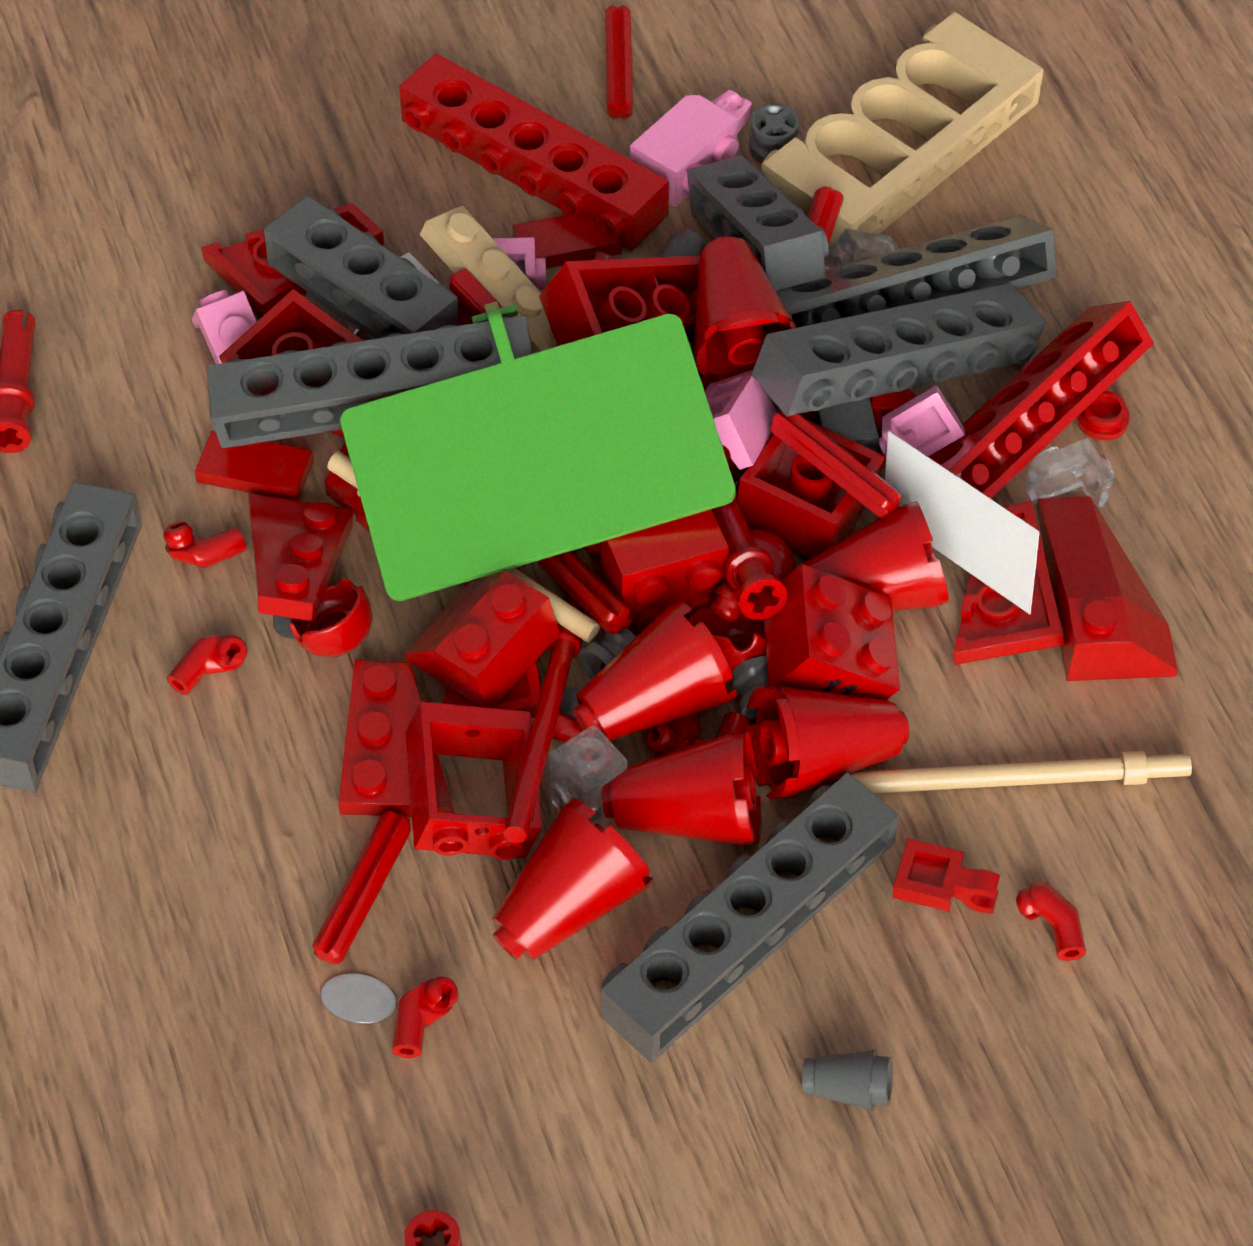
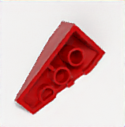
[1036,496,1178,681]

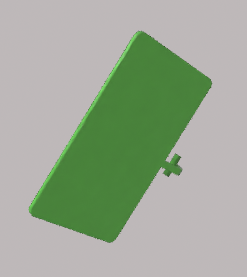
[340,302,736,601]

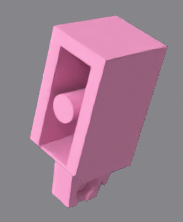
[630,90,752,207]

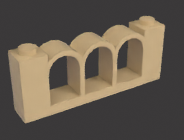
[761,12,1044,259]

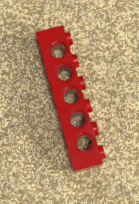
[399,53,669,250]
[928,301,1154,499]

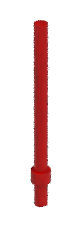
[504,596,585,843]

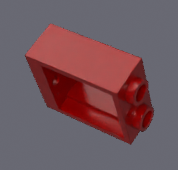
[406,701,542,860]

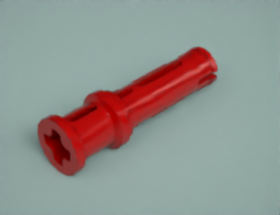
[0,310,36,453]
[712,498,788,620]

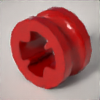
[404,1210,462,1246]

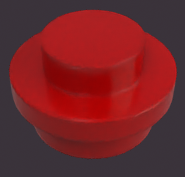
[1076,391,1130,440]

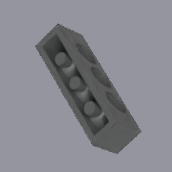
[687,155,829,291]
[264,196,459,339]

